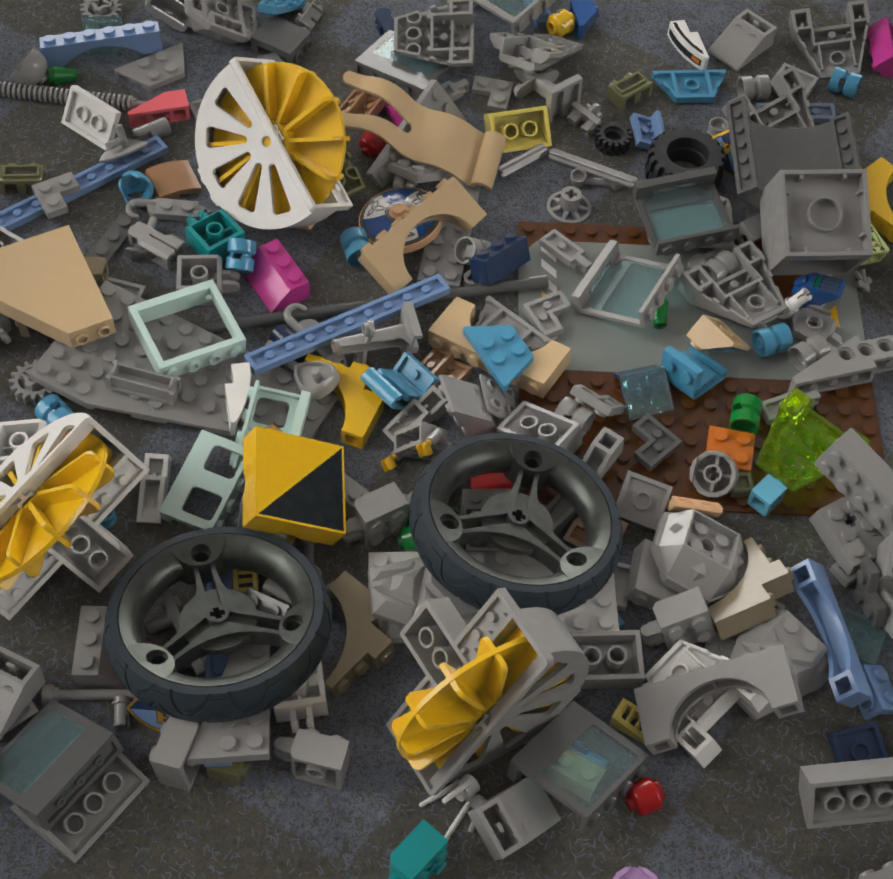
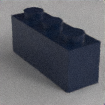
[469,233,531,285]

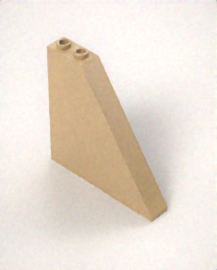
[0,225,116,348]

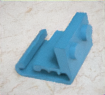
[660,345,728,400]
[361,352,439,410]

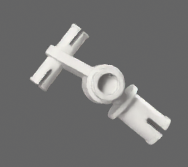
[755,288,812,329]

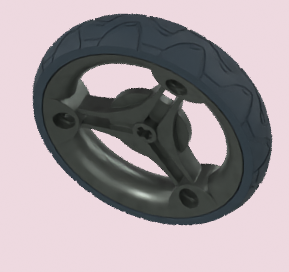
[409,433,623,615]
[104,527,332,723]

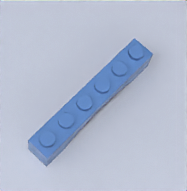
[39,21,163,67]
[790,558,873,708]

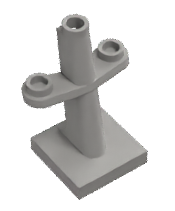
[513,68,583,123]
[331,301,423,364]

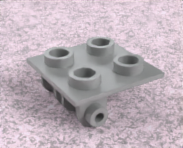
[479,374,516,426]

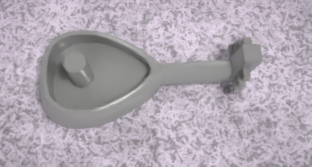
[265,340,340,400]

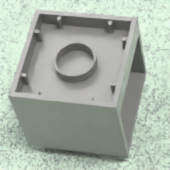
[759,169,873,276]

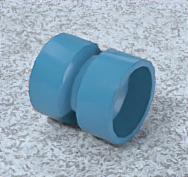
[827,66,863,99]
[340,227,369,267]
[225,238,257,274]
[752,323,793,358]
[34,394,74,425]

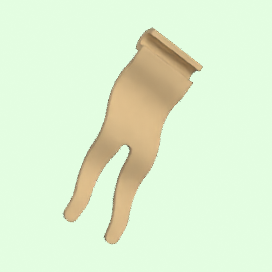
[341,71,506,193]

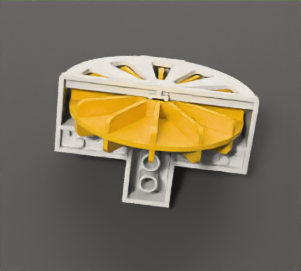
[195,57,353,230]
[0,413,150,621]

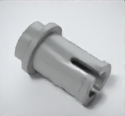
[111,695,132,730]

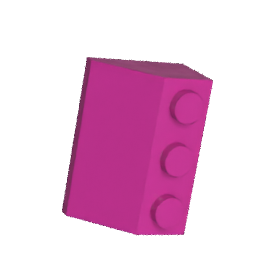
[866,17,893,77]
[242,239,310,313]

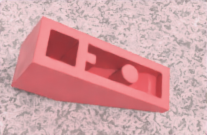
[128,89,190,128]

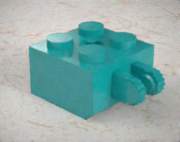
[185,209,245,262]
[388,819,449,879]

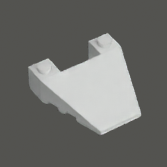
[645,639,769,768]

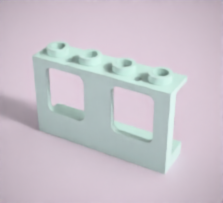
[229,380,311,474]
[159,430,245,530]

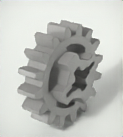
[80,0,123,28]
[9,359,56,406]

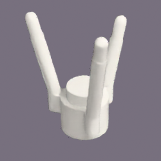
[419,774,480,840]

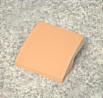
[665,496,723,518]

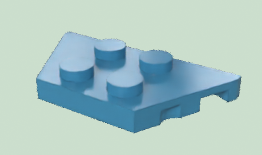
[651,69,726,103]
[463,325,534,392]

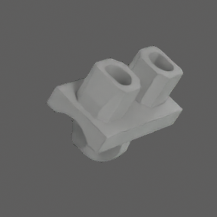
[567,101,603,137]

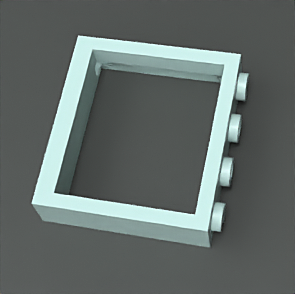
[128,279,246,378]

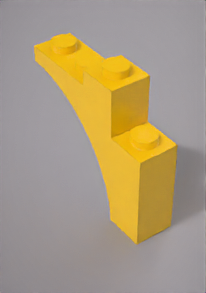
[865,157,893,243]
[304,354,384,450]

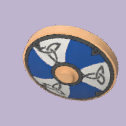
[359,187,443,254]

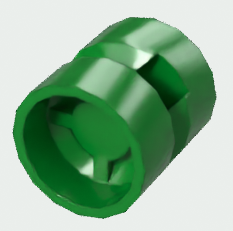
[729,393,763,434]

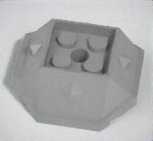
[184,0,258,45]
[650,509,748,606]

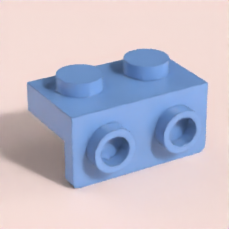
[630,110,665,150]
[858,664,893,721]

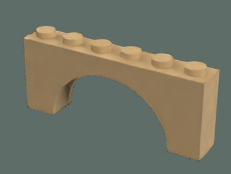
[357,176,487,294]
[428,296,571,398]

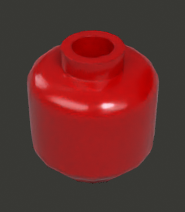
[359,131,387,158]
[624,777,666,817]

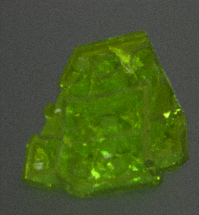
[755,387,870,493]

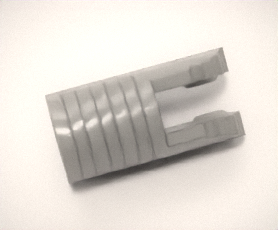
[132,117,171,141]

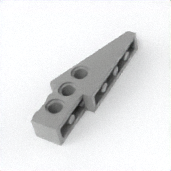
[788,335,893,393]

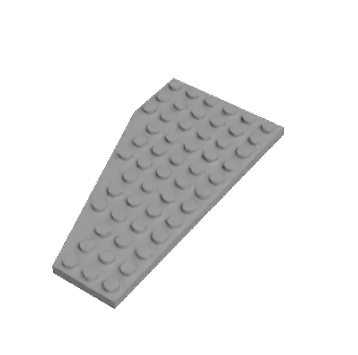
[28,280,339,439]

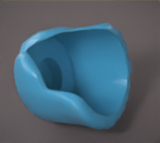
[118,170,154,208]

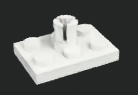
[61,85,121,151]

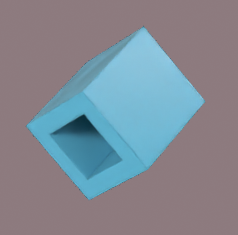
[747,474,787,517]

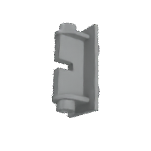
[293,0,323,31]

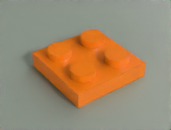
[706,425,755,473]

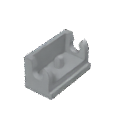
[736,213,762,245]

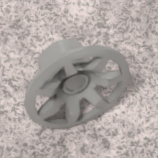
[546,186,591,224]

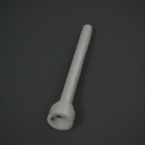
[42,684,136,705]

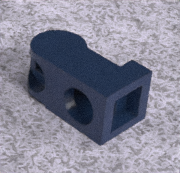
[375,8,394,43]

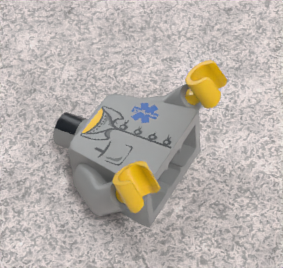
[381,421,452,472]

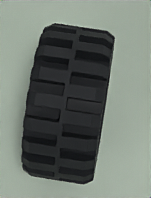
[645,127,726,190]

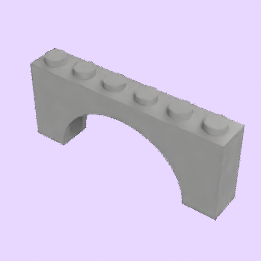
[634,644,805,755]

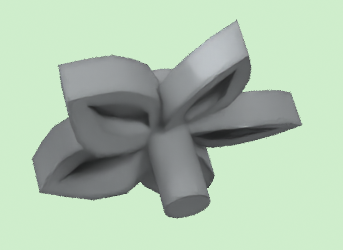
[854,268,873,293]

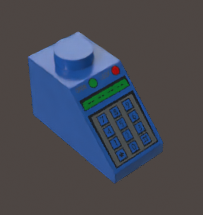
[569,0,599,39]
[791,272,846,308]

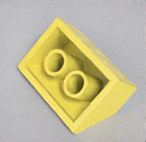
[483,105,552,153]

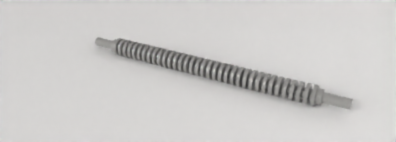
[0,81,147,111]

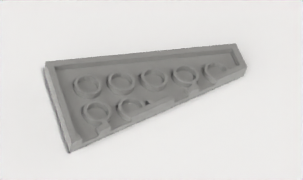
[366,79,467,188]
[187,644,271,765]

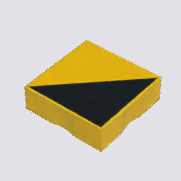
[243,426,346,546]

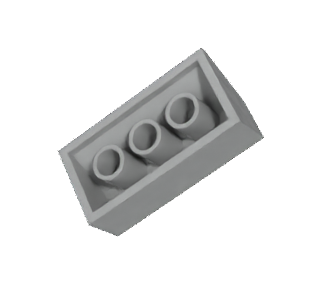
[798,757,893,829]

